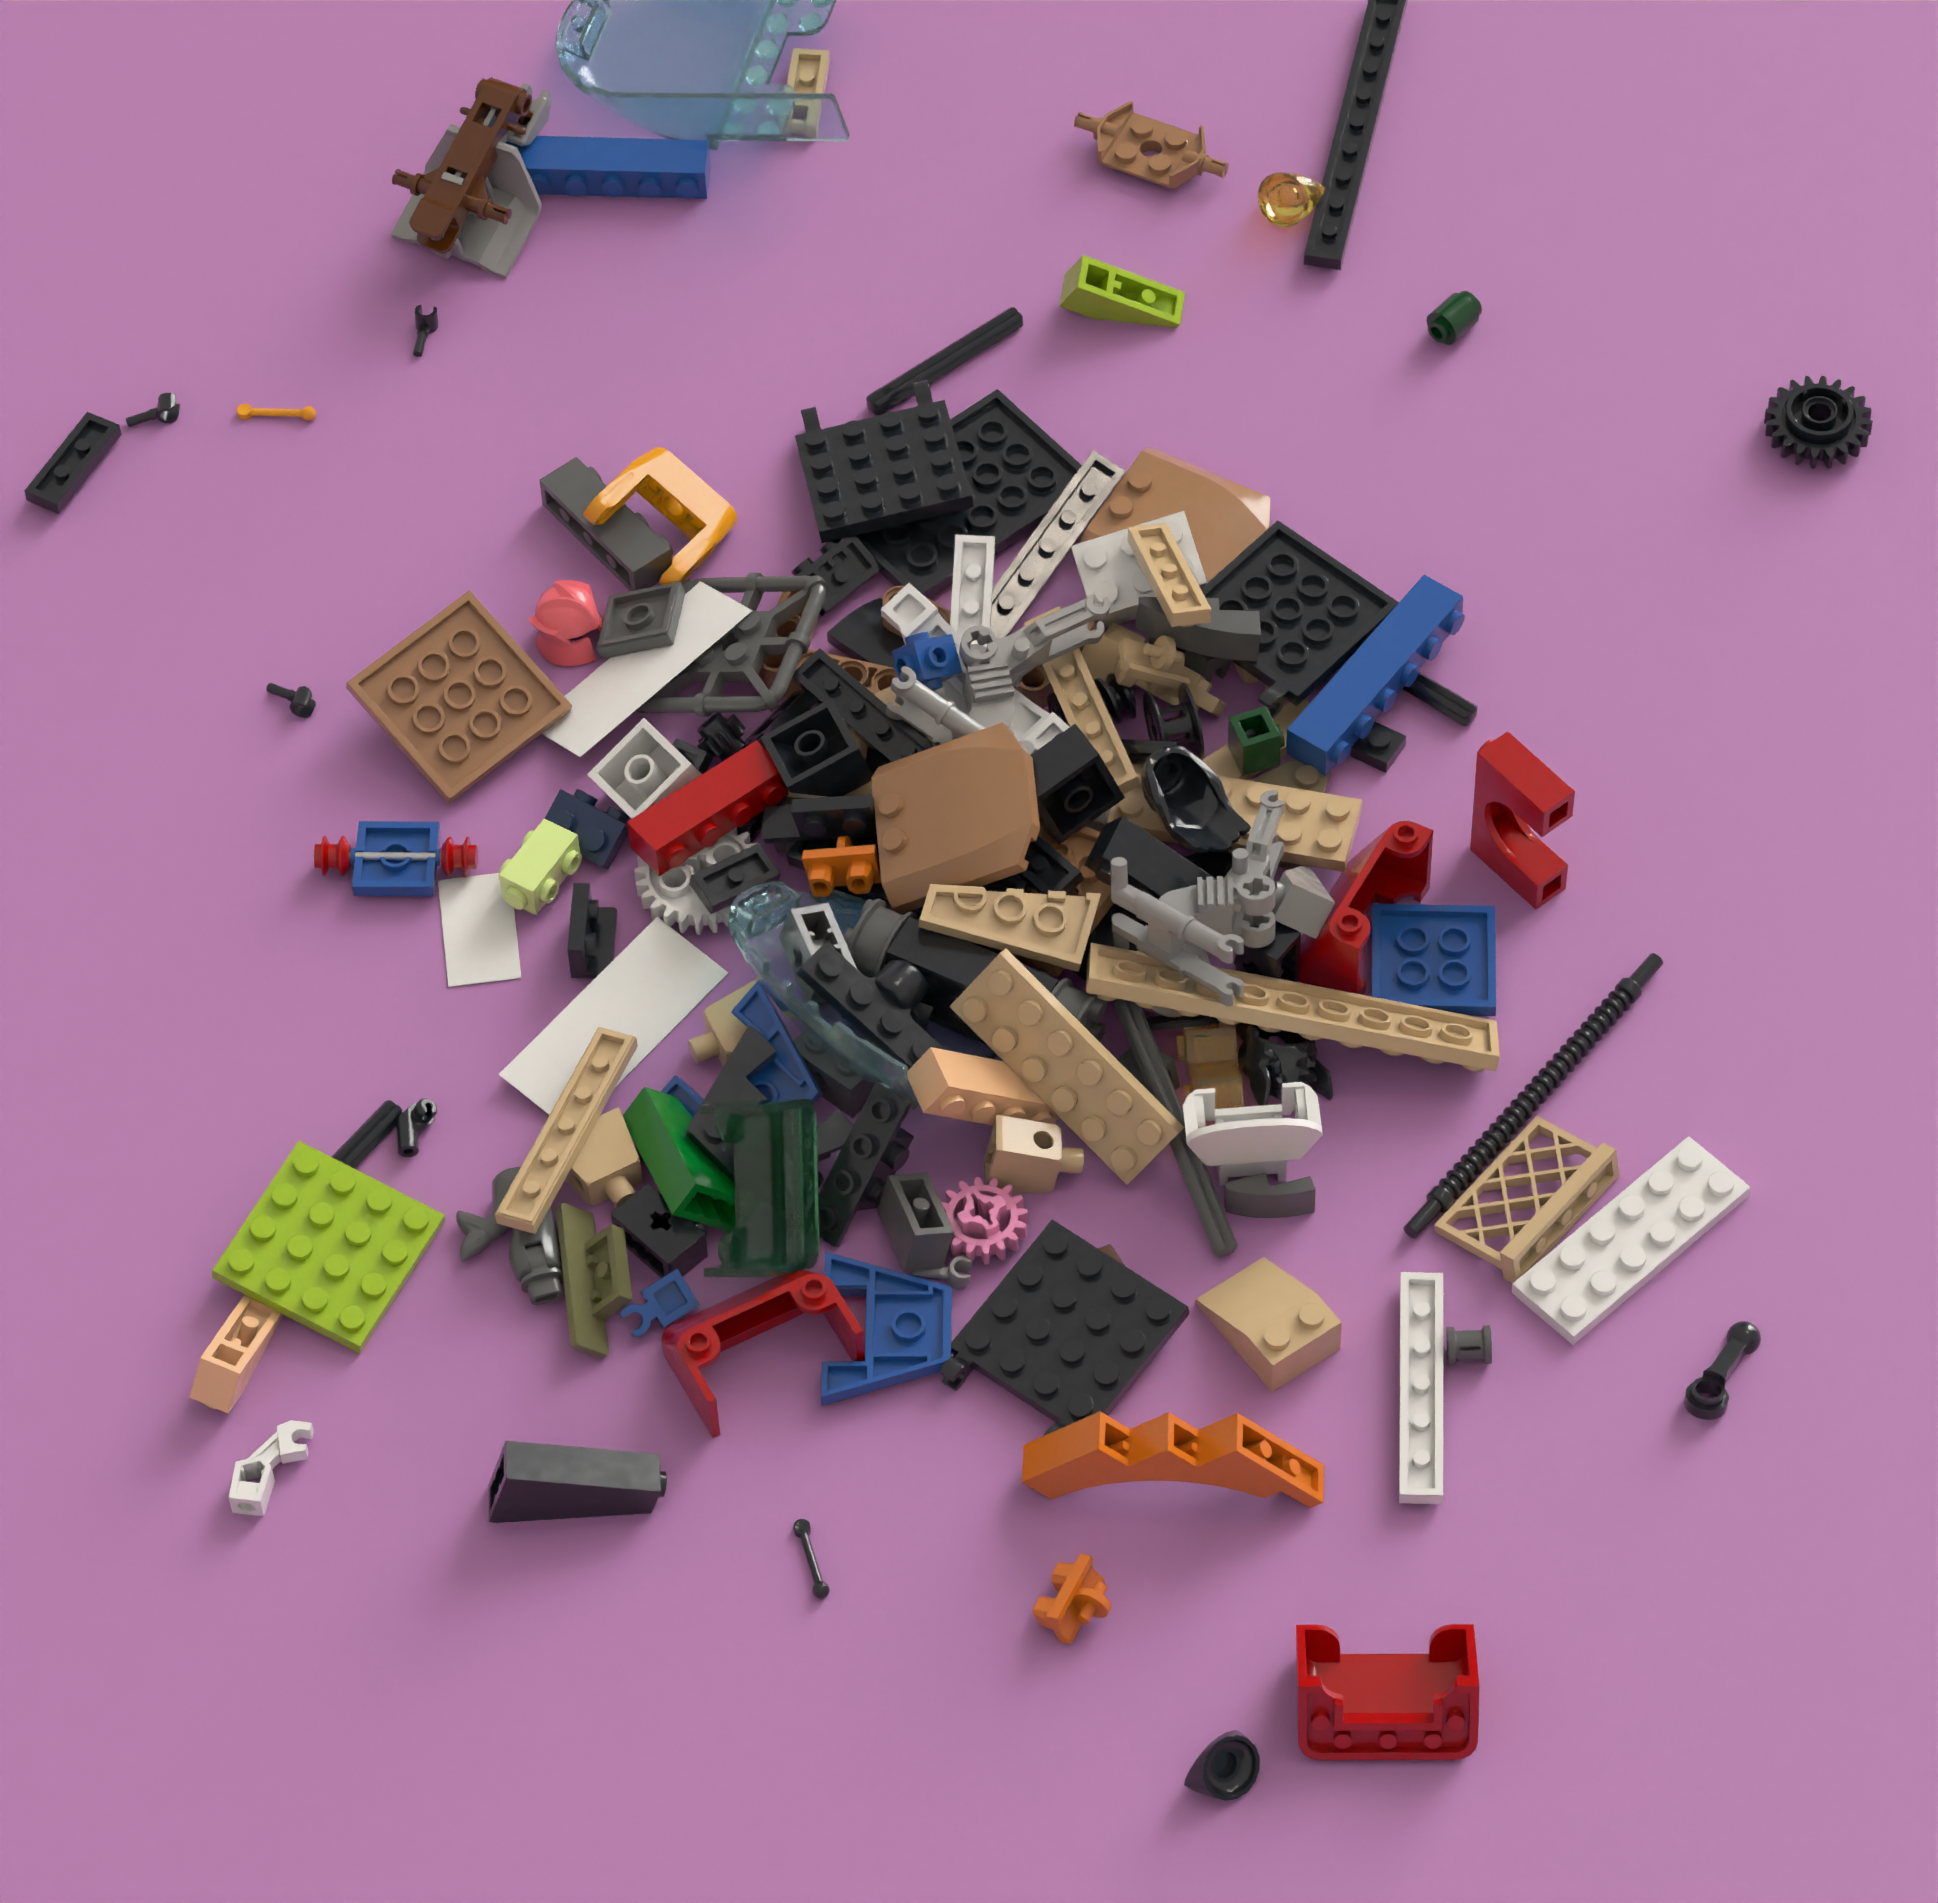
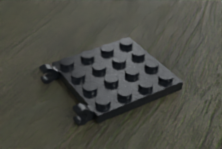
[795,380,974,543]
[1176,520,1399,719]
[940,1219,1190,1436]

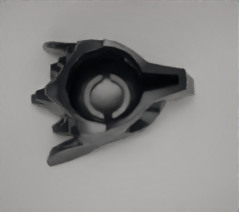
[1234,1022,1333,1106]

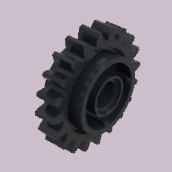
[1764,376,1873,469]

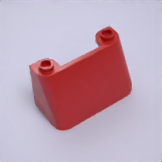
[1299,821,1433,995]
[1296,1624,1480,1760]

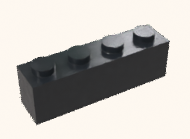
[1084,816,1217,900]

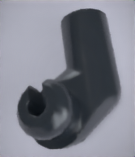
[396,1098,437,1158]

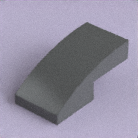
[1224,1173,1316,1218]

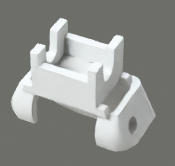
[1183,1082,1323,1186]

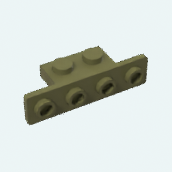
[556,1202,633,1359]

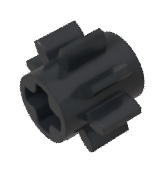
[697,713,746,762]

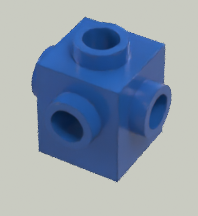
[892,632,963,691]

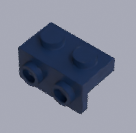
[545,788,630,870]

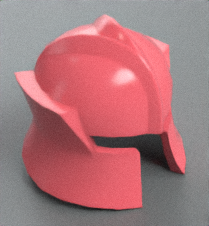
[528,580,604,666]

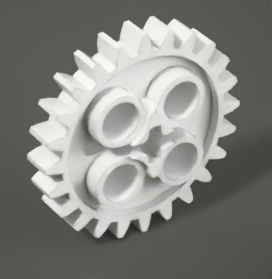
[634,828,764,935]

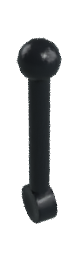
[793,1519,830,1598]

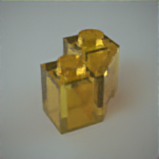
[1176,1021,1244,1120]

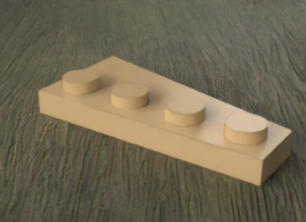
[918,884,1101,972]

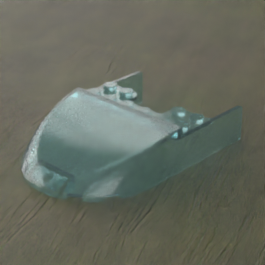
[556,0,850,150]

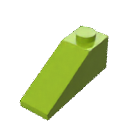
[1059,255,1185,328]

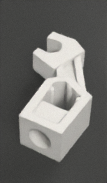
[229,1420,314,1517]

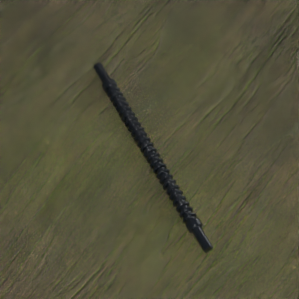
[1404,953,1663,1239]

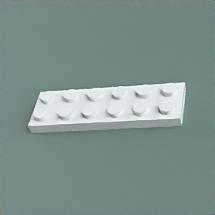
[1511,1136,1750,1345]

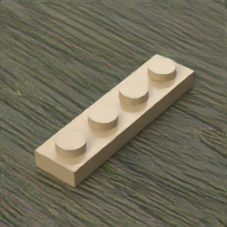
[1127,523,1211,627]

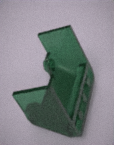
[700,1099,819,1277]

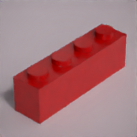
[627,740,789,876]

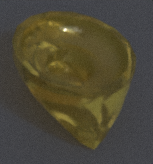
[1258,172,1325,227]

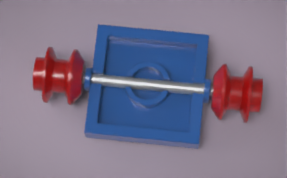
[314,821,478,897]

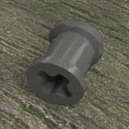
[1446,1325,1492,1365]

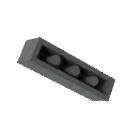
[539,457,673,591]

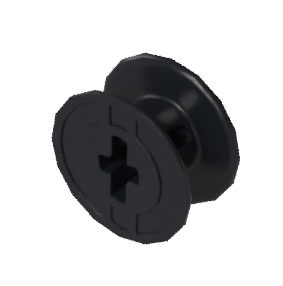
[1143,683,1204,760]

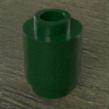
[1427,291,1482,345]

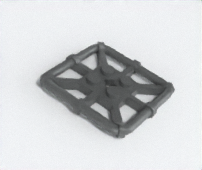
[636,573,828,717]

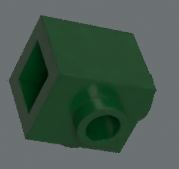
[1228,706,1285,776]

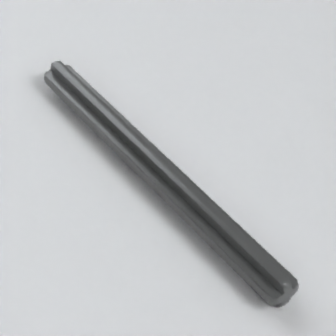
[1114,999,1238,1257]

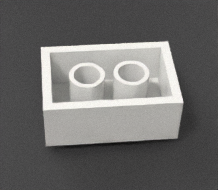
[1071,511,1207,629]

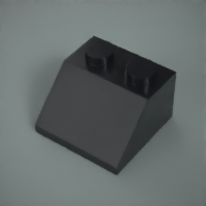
[761,698,873,797]

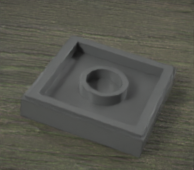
[596,582,686,659]

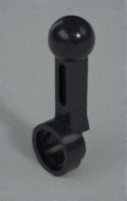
[1684,1321,1761,1420]

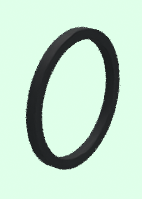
[1146,1014,1219,1030]

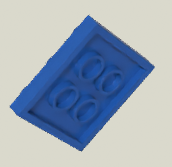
[1371,903,1496,1016]

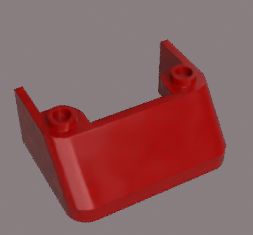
[662,1269,865,1438]

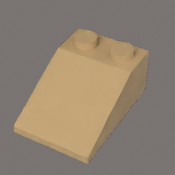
[1195,1257,1342,1392]

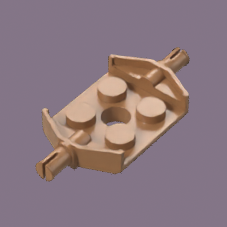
[1074,101,1229,189]

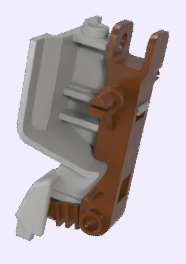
[391,77,552,279]

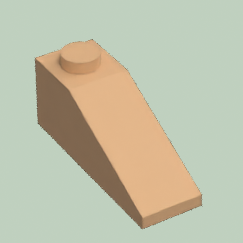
[189,1295,283,1414]

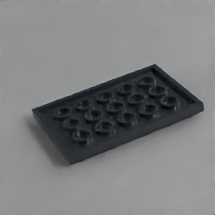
[856,389,1082,599]

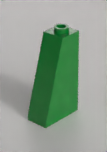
[623,1087,760,1234]

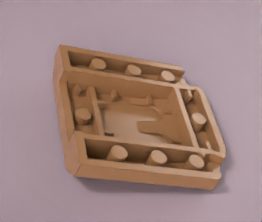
[1080,447,1270,583]
[872,722,1040,914]

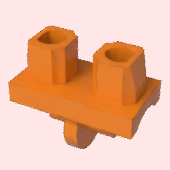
[802,836,881,897]
[1032,1553,1112,1645]

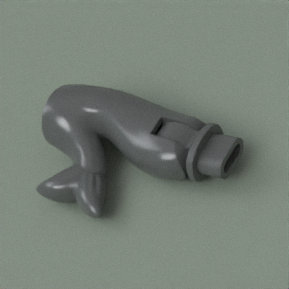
[456,1167,564,1305]

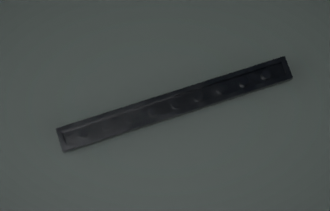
[1304,0,1408,270]
[792,648,1084,895]

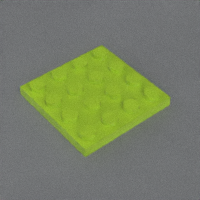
[212,1141,445,1354]

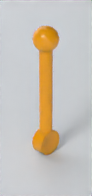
[237,403,316,421]

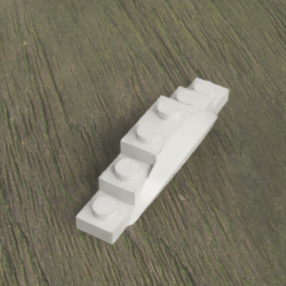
[881,583,1070,753]

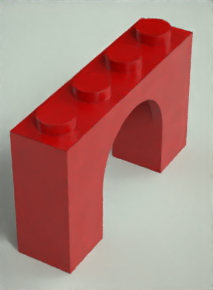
[1470,731,1575,910]

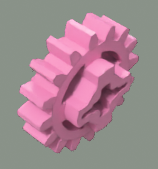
[941,1177,1028,1264]

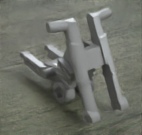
[886,595,1111,755]
[1111,790,1284,1006]

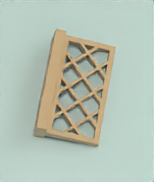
[1434,1116,1619,1284]

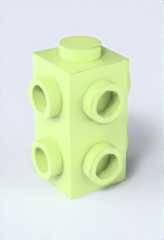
[498,819,582,915]

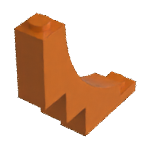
[1022,1411,1324,1508]

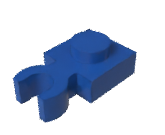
[619,1269,700,1337]

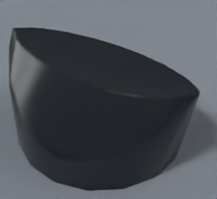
[1184,1730,1260,1801]

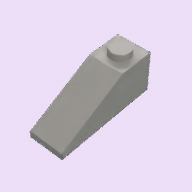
[1272,865,1335,939]

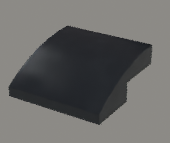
[827,598,905,668]

